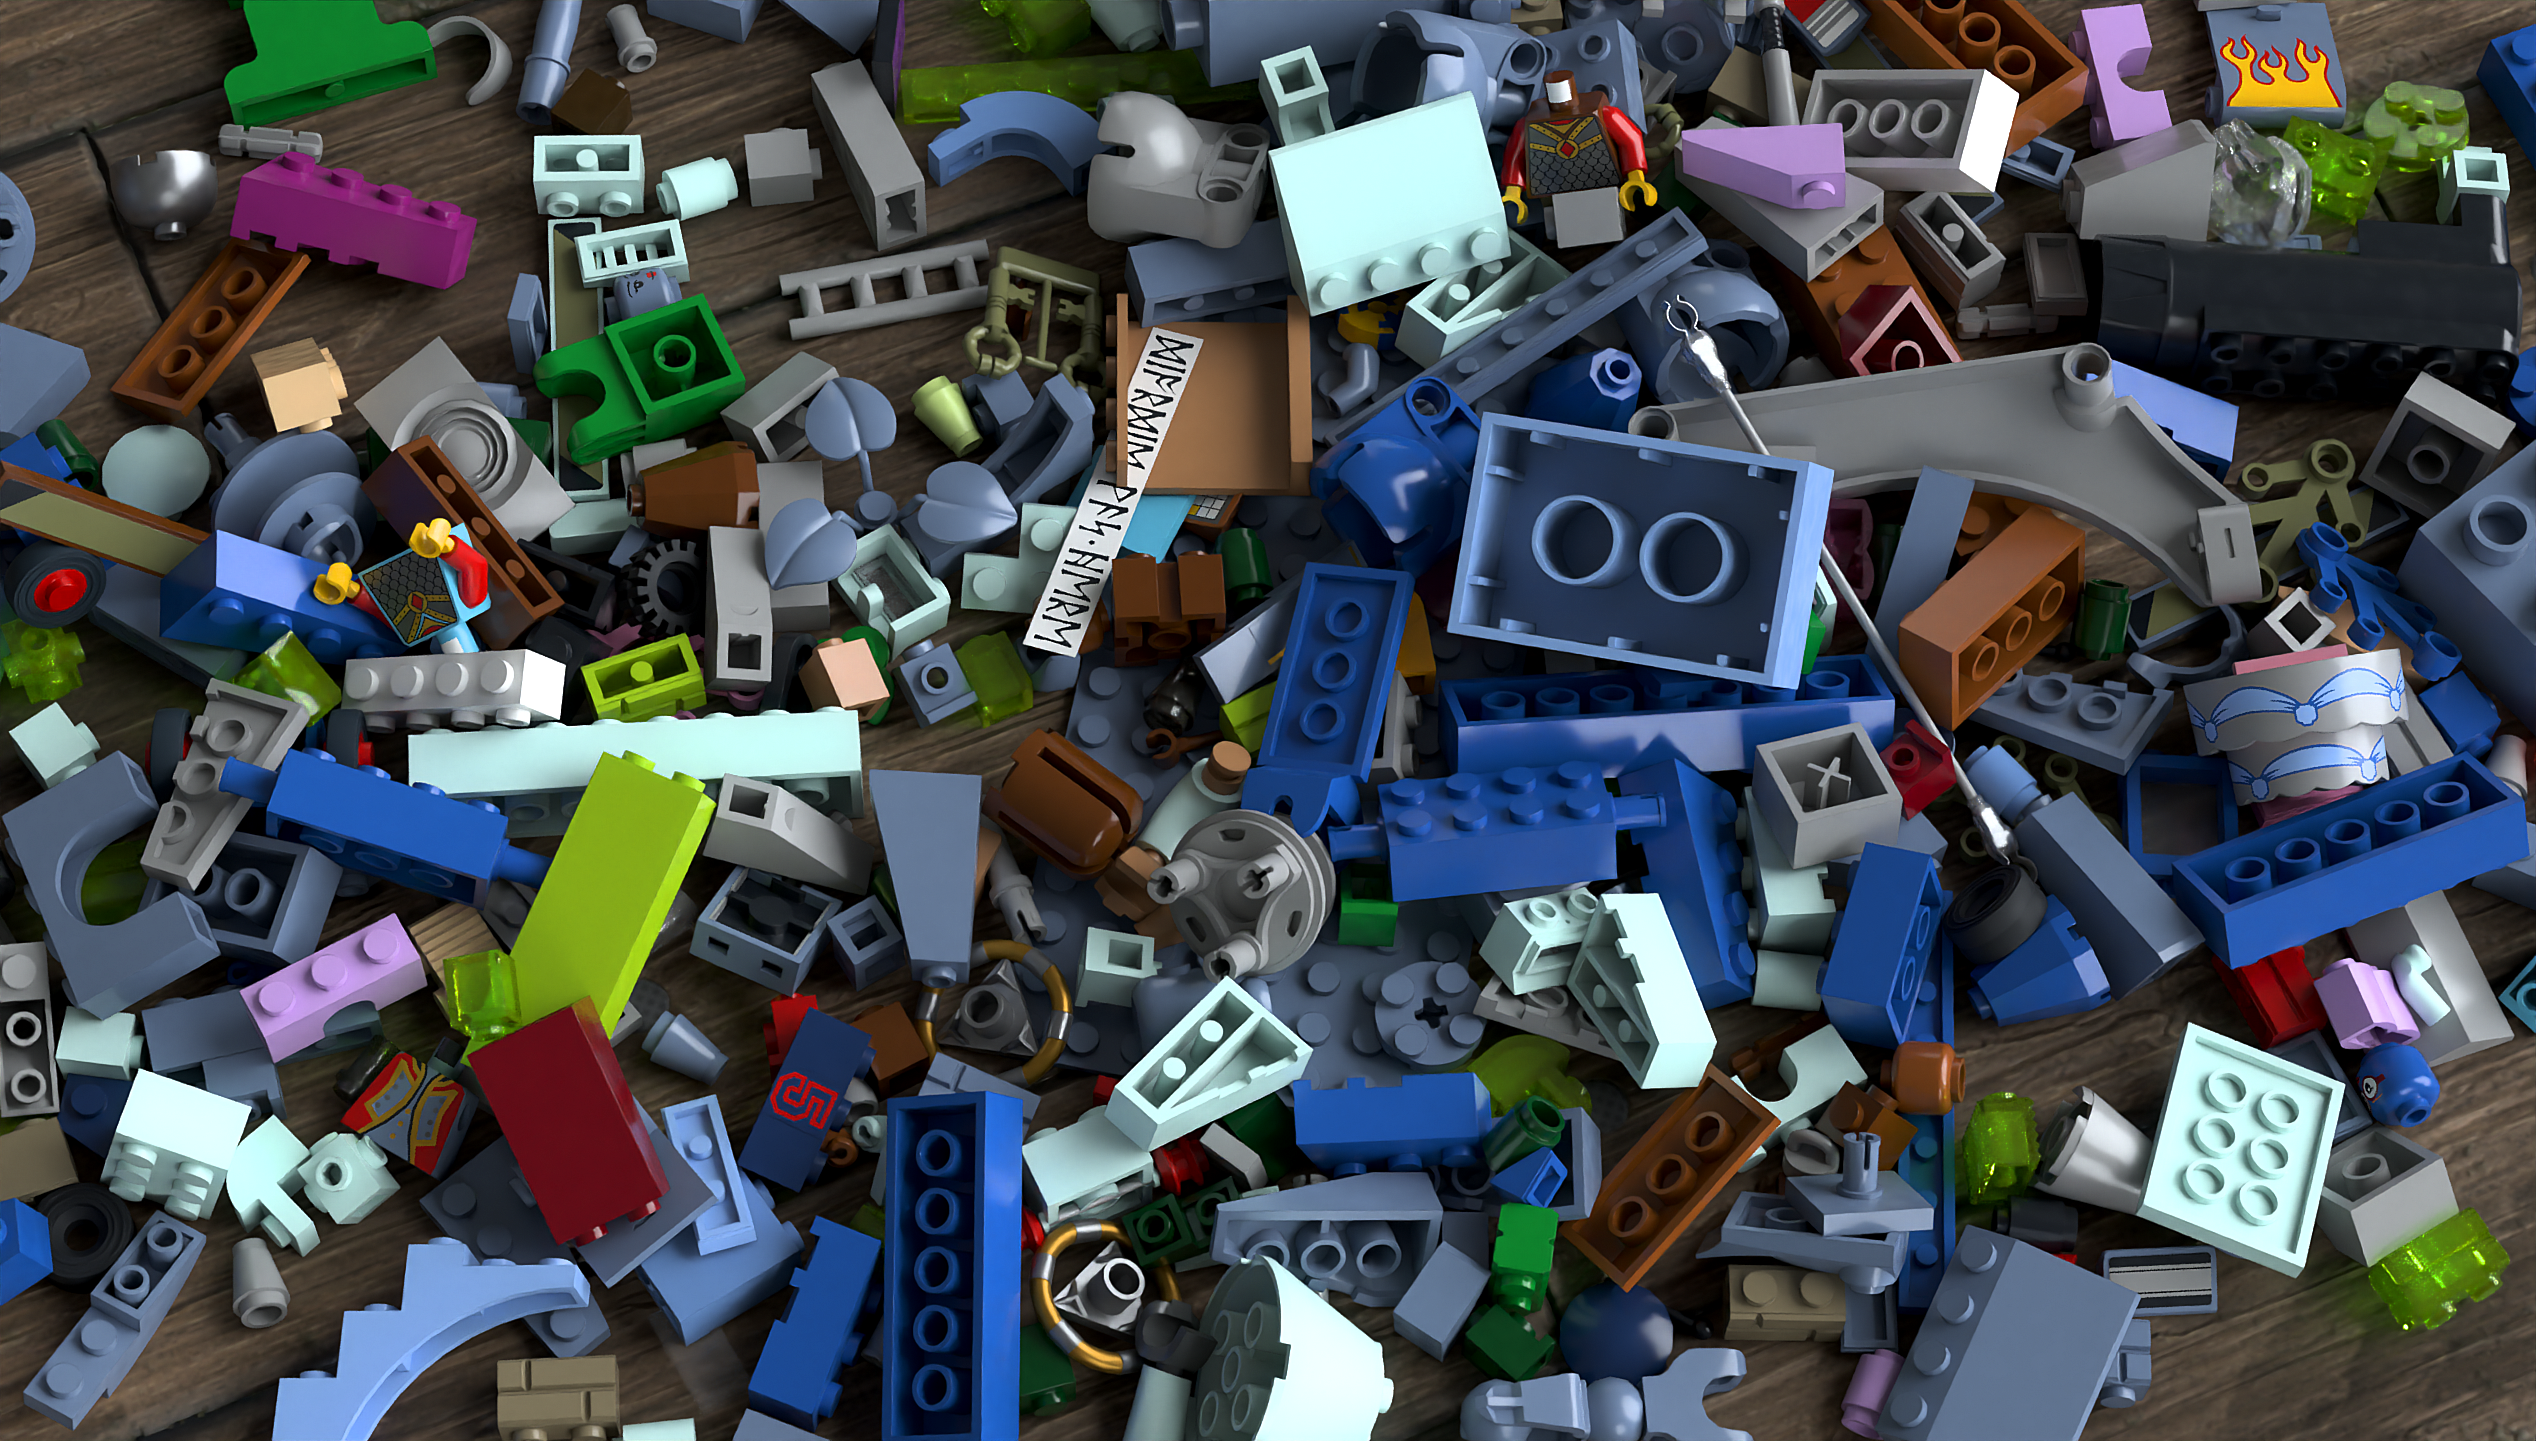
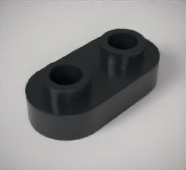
[758,632,819,716]

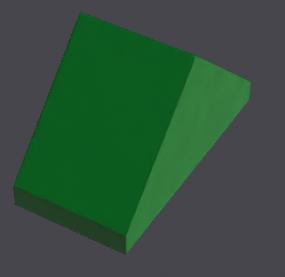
[1337,863,1398,947]

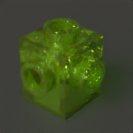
[0,618,86,705]

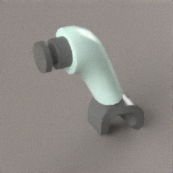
[1123,1299,1218,1441]

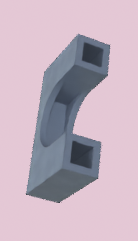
[2,750,221,1021]

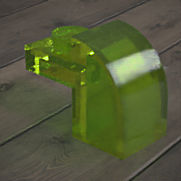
[1465,1034,1593,1118]

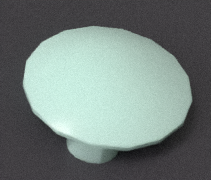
[102,424,211,522]

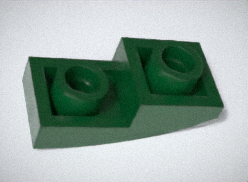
[1122,1176,1244,1270]

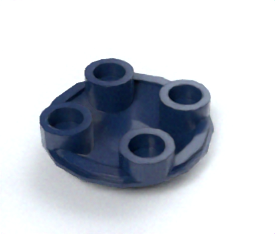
[1559,1281,1673,1387]

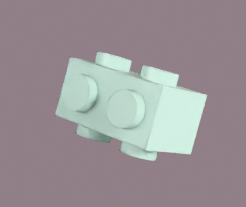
[533,135,645,217]

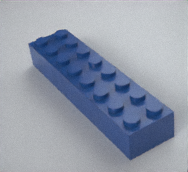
[1438,654,1895,779]

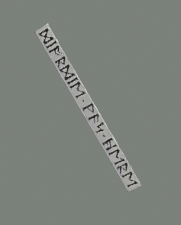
[1023,327,1204,657]

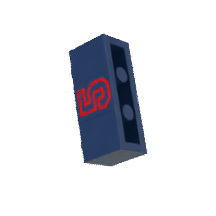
[736,1006,877,1192]

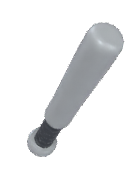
[1753,0,1800,126]

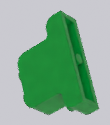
[224,0,438,131]

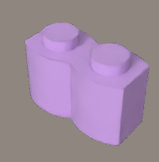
[2314,958,2420,1054]

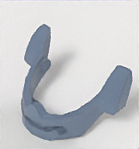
[2126,604,2250,690]

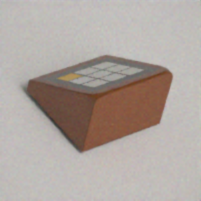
[1180,493,1245,544]

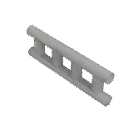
[779,239,989,341]

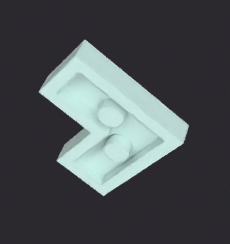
[961,503,1078,614]

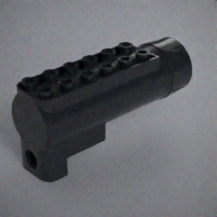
[2081,193,2523,409]

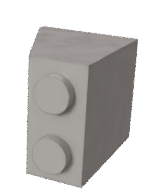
[2059,119,2217,242]

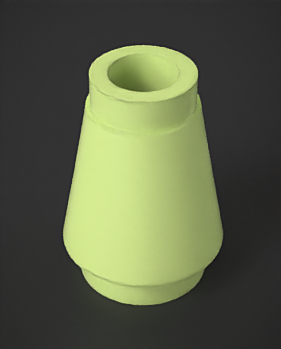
[911,376,984,458]

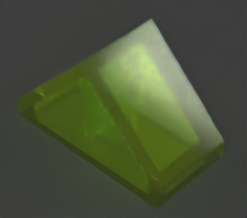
[225,630,342,728]

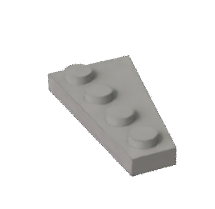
[140,678,310,891]
[1472,973,1621,1061]

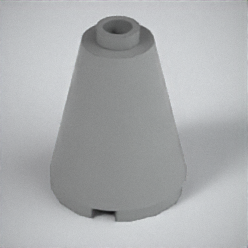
[2028,1086,2153,1216]

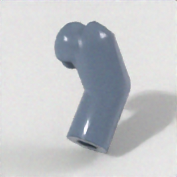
[1325,342,1380,417]

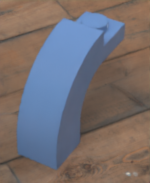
[928,91,1116,197]

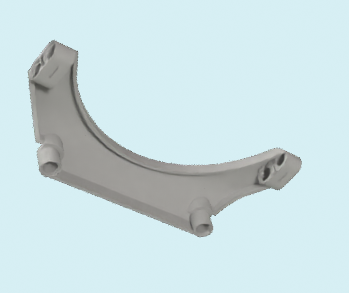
[1544,343,2262,674]

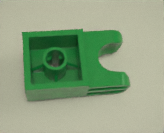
[532,293,746,466]

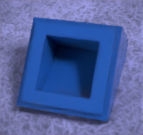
[1489,1146,1568,1208]

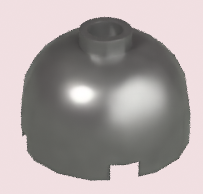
[109,150,218,240]

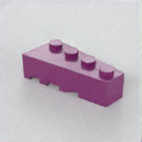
[229,152,477,290]

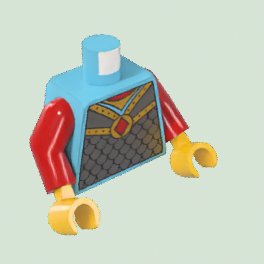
[313,518,491,654]

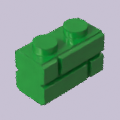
[1485,1202,1559,1317]

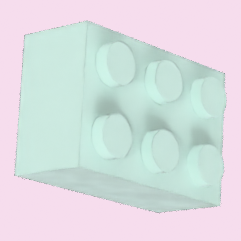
[99,1068,252,1221]

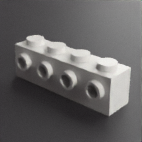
[341,649,566,733]

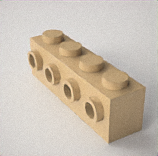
[250,337,348,434]

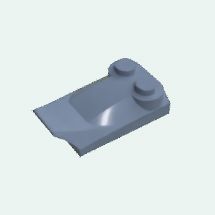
[1696,1191,1910,1294]

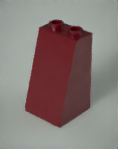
[467,995,671,1248]

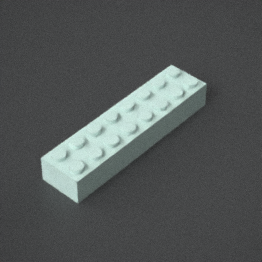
[408,706,864,838]

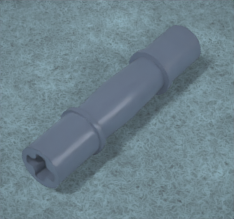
[516,0,582,125]

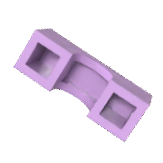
[2068,4,2172,153]
[239,913,428,1063]

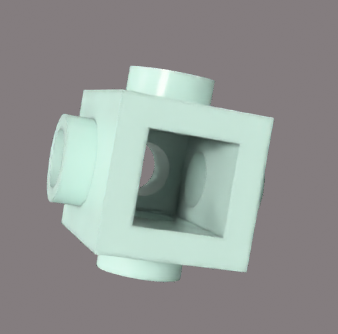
[297,1132,401,1224]

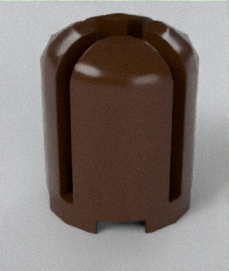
[981,727,1143,881]

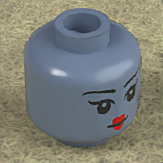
[604,268,683,325]

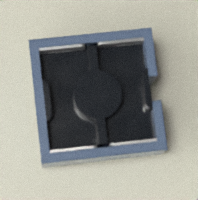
[689,864,843,997]

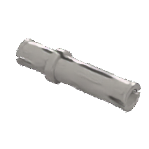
[980,794,1048,946]

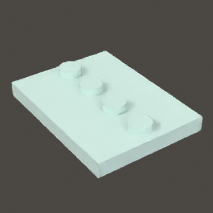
[2135,1022,2346,1278]

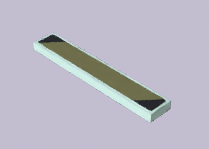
[548,217,610,503]

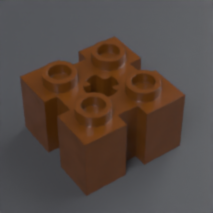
[1111,551,1226,667]

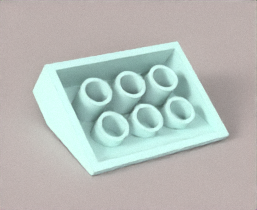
[1268,91,1511,317]

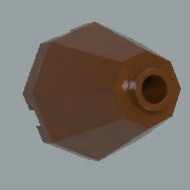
[626,441,760,551]

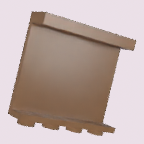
[1106,294,1313,496]

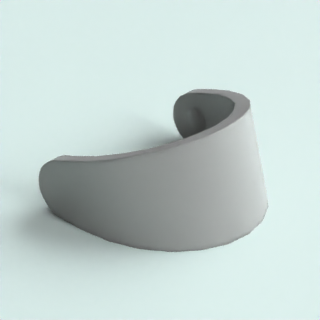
[427,15,513,105]

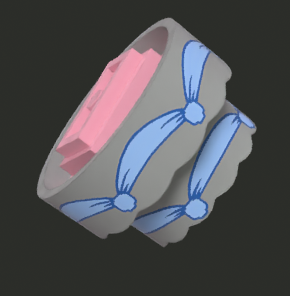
[2183,643,2409,806]

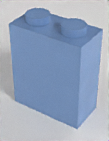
[633,1165,806,1347]

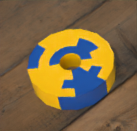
[1334,289,1413,350]

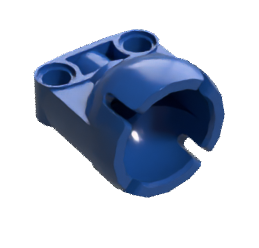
[1309,376,1481,579]

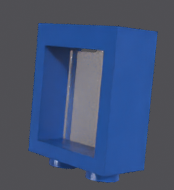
[2116,749,2239,898]

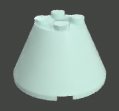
[1184,1254,1394,1441]

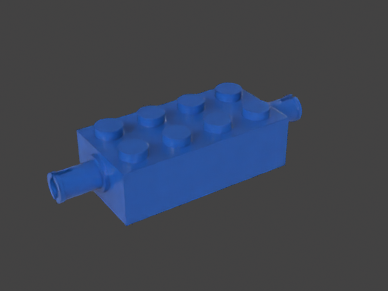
[218,748,554,911]
[1327,761,1666,902]

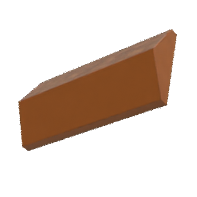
[110,237,311,425]
[1557,1062,1781,1293]

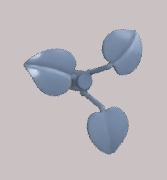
[764,377,1017,591]

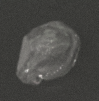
[2208,118,2312,247]

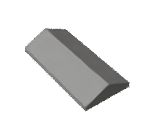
[2341,890,2514,1068]

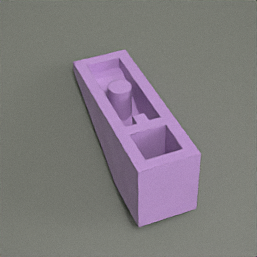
[1682,123,1846,209]

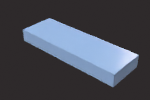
[660,1094,757,1256]

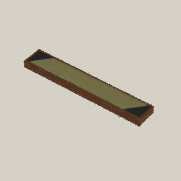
[0,460,211,578]

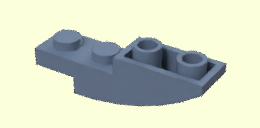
[23,1210,206,1431]

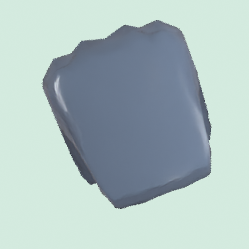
[1011,635,1080,693]

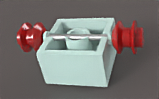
[1021,1105,1210,1254]

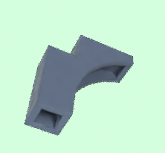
[900,373,1095,580]

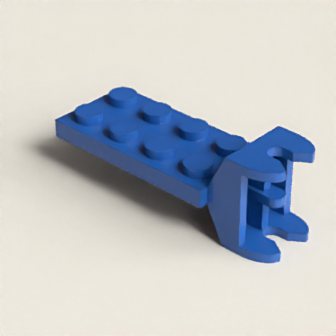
[1241,562,1416,874]

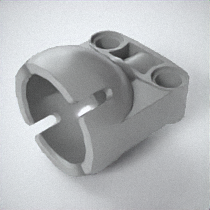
[1087,91,1270,248]

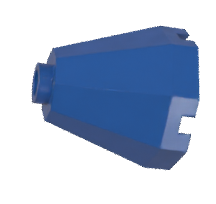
[1523,347,1642,434]
[1966,894,2111,1027]

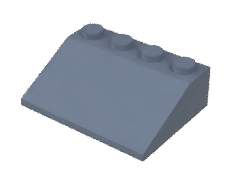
[1874,1224,2141,1441]

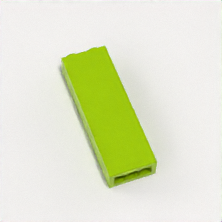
[460,750,718,1070]

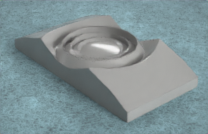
[353,336,576,542]

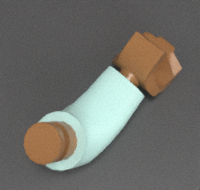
[1093,741,1251,923]

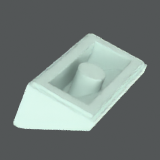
[549,498,661,556]

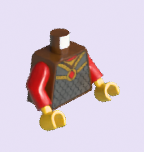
[1500,70,1657,225]

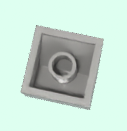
[2315,1122,2460,1268]

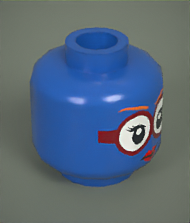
[2356,1042,2440,1128]

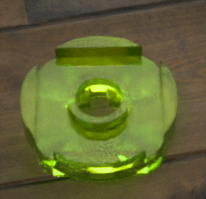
[2364,81,2470,172]

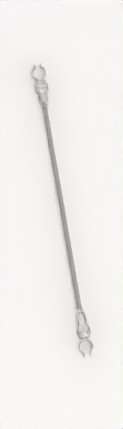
[1660,295,2040,888]

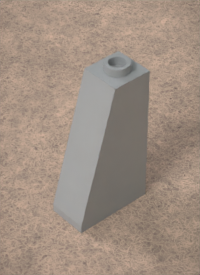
[811,58,927,251]
[1674,116,1884,283]

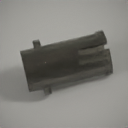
[333,1034,401,1107]

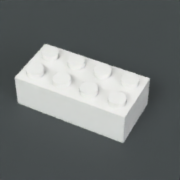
[1801,69,2019,193]

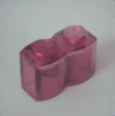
[1819,498,1874,624]

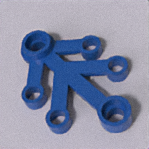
[2295,522,2462,681]

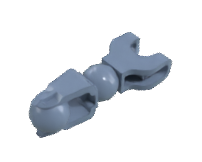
[1460,1348,1754,1441]

